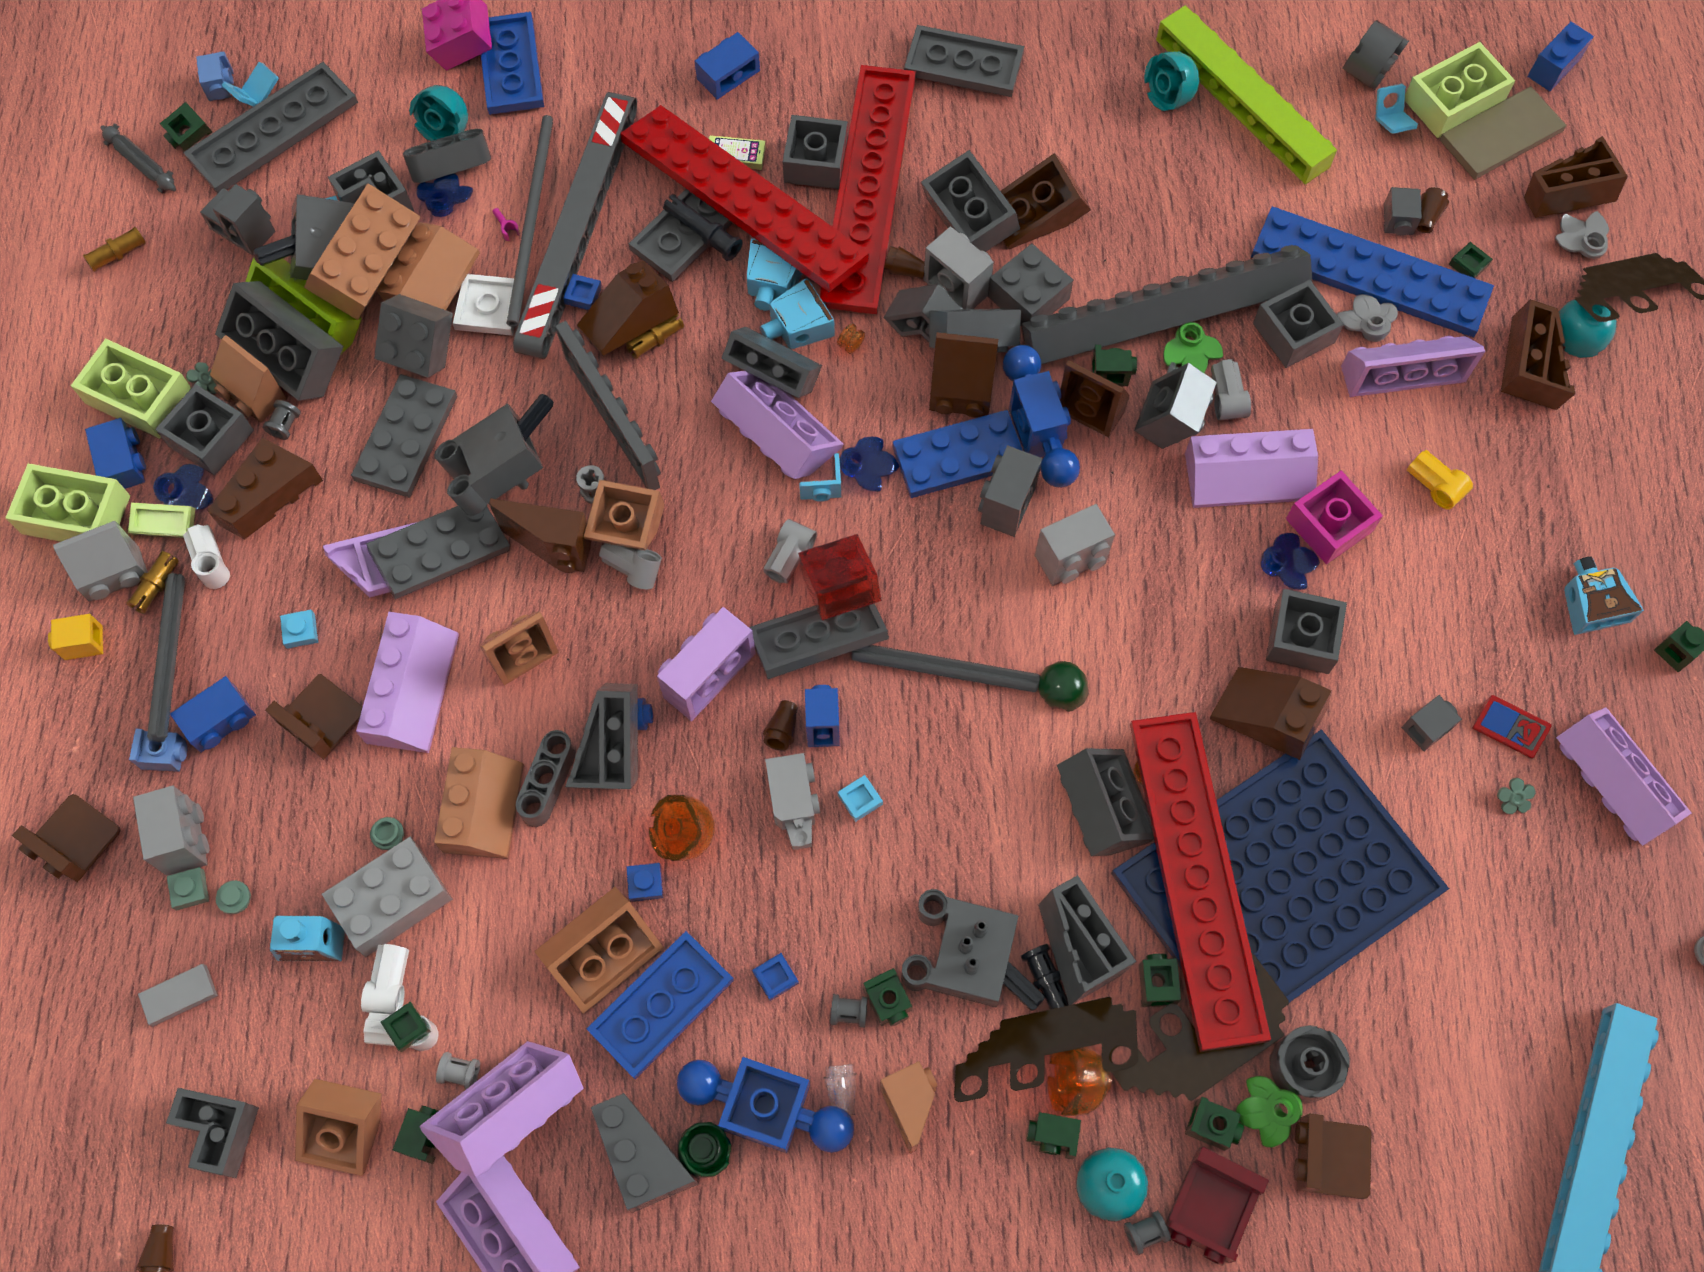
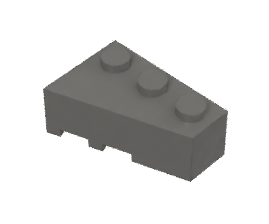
[565,683,638,789]
[1038,875,1137,1005]
[591,1093,698,1213]

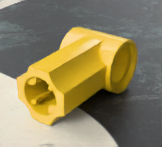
[1407,450,1473,510]

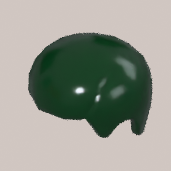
[1039,661,1089,712]
[677,1122,732,1178]

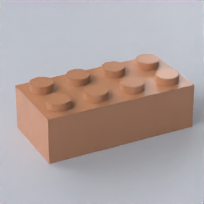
[304,183,421,320]

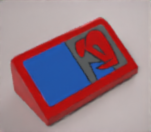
[1472,695,1552,759]

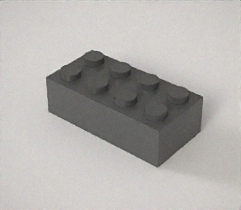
[215,281,344,401]

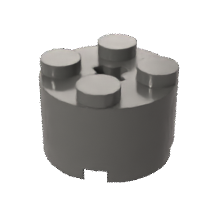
[1342,20,1409,90]
[1269,1025,1350,1103]

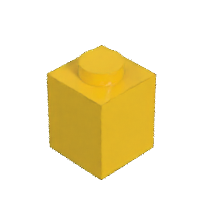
[48,614,103,660]

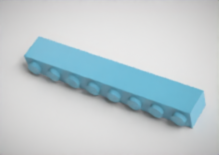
[1539,1003,1659,1272]

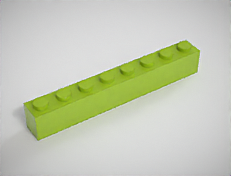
[1156,5,1337,185]

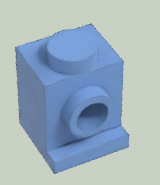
[196,51,234,101]
[129,729,187,772]

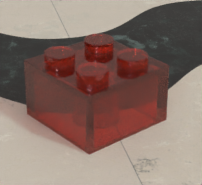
[798,534,882,620]

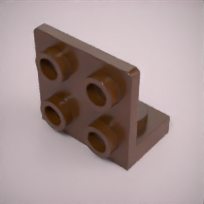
[265,674,363,760]

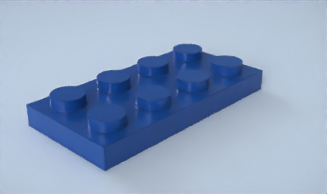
[481,12,544,115]
[892,410,1023,498]
[587,931,734,1080]

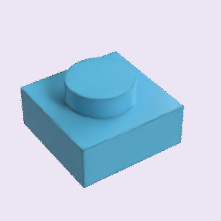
[280,610,318,649]
[837,775,883,822]

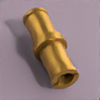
[83,227,146,272]
[626,314,684,359]
[126,551,179,614]

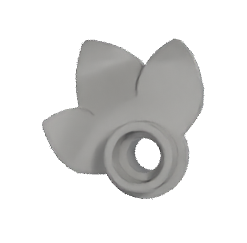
[1555,211,1609,259]
[1337,294,1398,342]

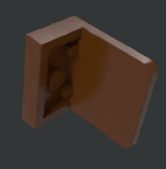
[12,794,121,883]
[1294,1113,1372,1199]

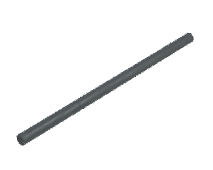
[506,115,553,327]

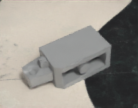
[765,753,820,850]

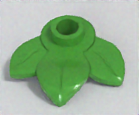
[1163,322,1223,373]
[1236,1076,1303,1147]

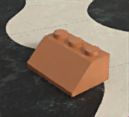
[376,222,480,310]
[434,747,524,859]
[534,887,664,1014]

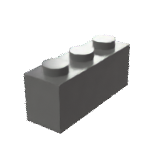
[929,308,1021,352]
[721,327,822,398]

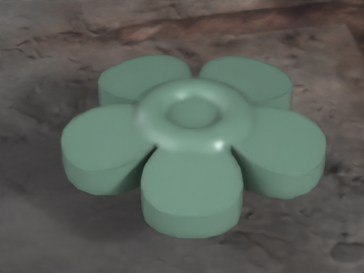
[186,362,217,394]
[1497,778,1536,814]

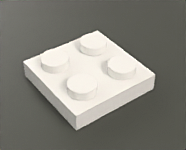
[453,274,515,336]

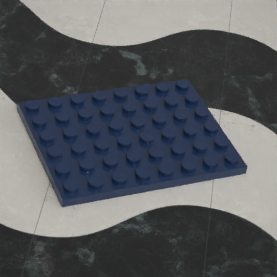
[1111,729,1450,1003]

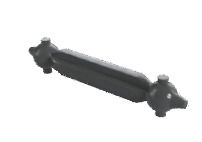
[100,123,176,193]

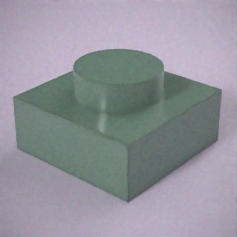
[167,867,209,911]

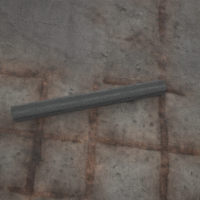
[147,573,185,742]
[851,645,1040,692]

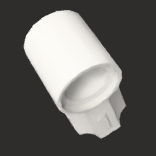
[183,524,230,589]
[361,944,409,1014]
[363,1012,439,1051]

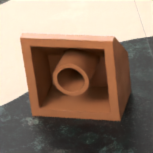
[210,335,287,423]
[583,479,665,551]
[880,1061,938,1154]
[295,1079,382,1176]

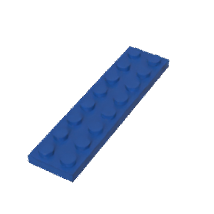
[1251,206,1494,338]

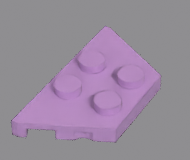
[323,521,420,598]

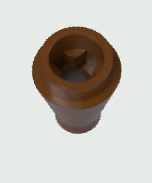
[1416,187,1449,233]
[884,246,925,279]
[763,700,798,751]
[136,1224,174,1272]

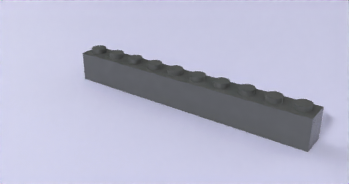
[1021,245,1312,364]

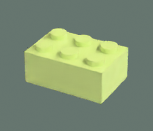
[1405,42,1515,138]
[71,338,191,439]
[5,463,130,542]

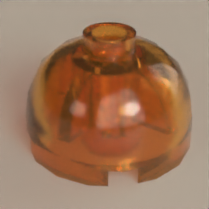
[649,795,715,861]
[1047,1047,1112,1116]

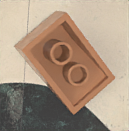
[479,611,559,685]

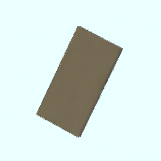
[1440,86,1567,180]

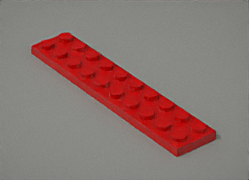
[820,65,916,315]
[620,105,869,292]
[1130,712,1271,1052]

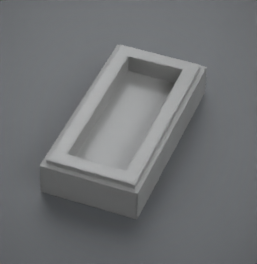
[138,964,218,1027]

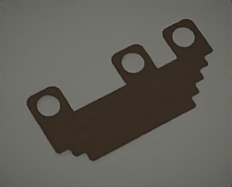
[1575,253,1704,322]
[1101,953,1289,1101]
[954,997,1138,1102]

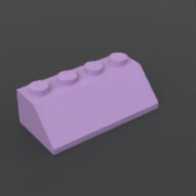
[1341,336,1485,397]
[711,371,844,479]
[1185,429,1318,508]
[356,612,459,753]
[1556,707,1692,846]
[420,1041,584,1178]
[436,1156,580,1272]

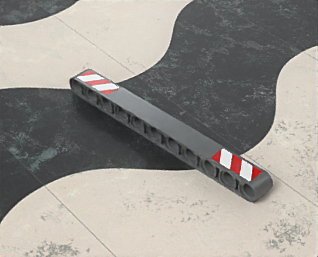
[513,92,637,359]

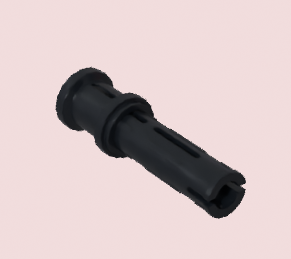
[663,194,743,261]
[1020,944,1069,1009]

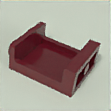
[1166,1146,1269,1266]

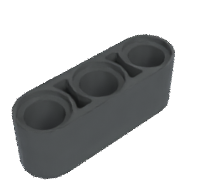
[403,129,491,183]
[515,730,575,827]

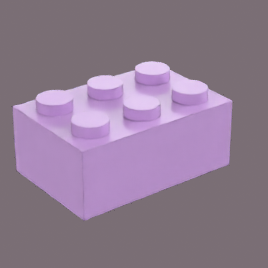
[657,607,756,722]

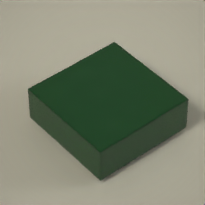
[1449,242,1493,278]
[381,1001,431,1052]

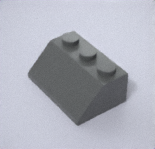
[1057,748,1155,856]

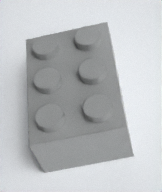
[322,837,453,957]

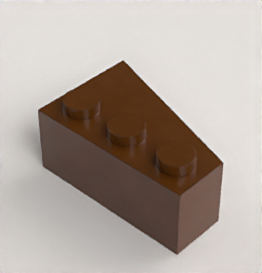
[1524,136,1628,218]
[1501,299,1576,410]
[207,437,323,540]

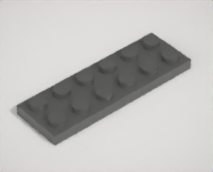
[183,62,358,194]
[555,321,661,490]

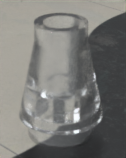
[823,1064,857,1116]

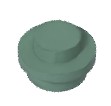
[370,817,404,850]
[216,880,251,914]

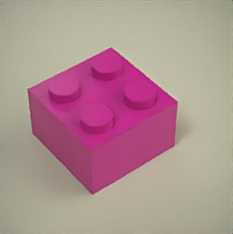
[422,0,492,71]
[1286,470,1383,565]

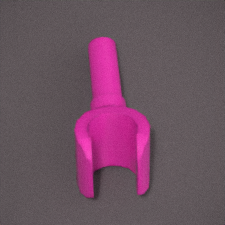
[492,208,520,241]

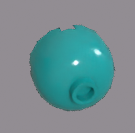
[1144,51,1199,111]
[409,85,469,141]
[1559,299,1617,358]
[1076,1147,1148,1222]

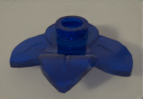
[416,173,473,217]
[839,436,899,492]
[153,464,213,510]
[1260,533,1320,590]

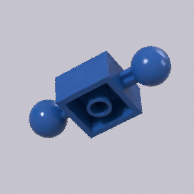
[1003,345,1080,488]
[677,1057,854,1153]

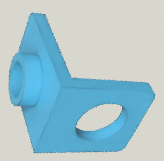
[222,62,279,107]
[1375,84,1418,133]
[799,453,841,501]

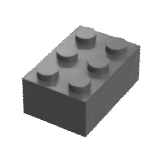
[921,150,1020,252]

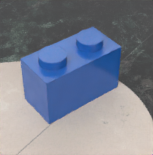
[1527,21,1594,91]
[694,32,760,100]
[85,418,146,489]
[170,676,256,753]
[805,685,840,747]

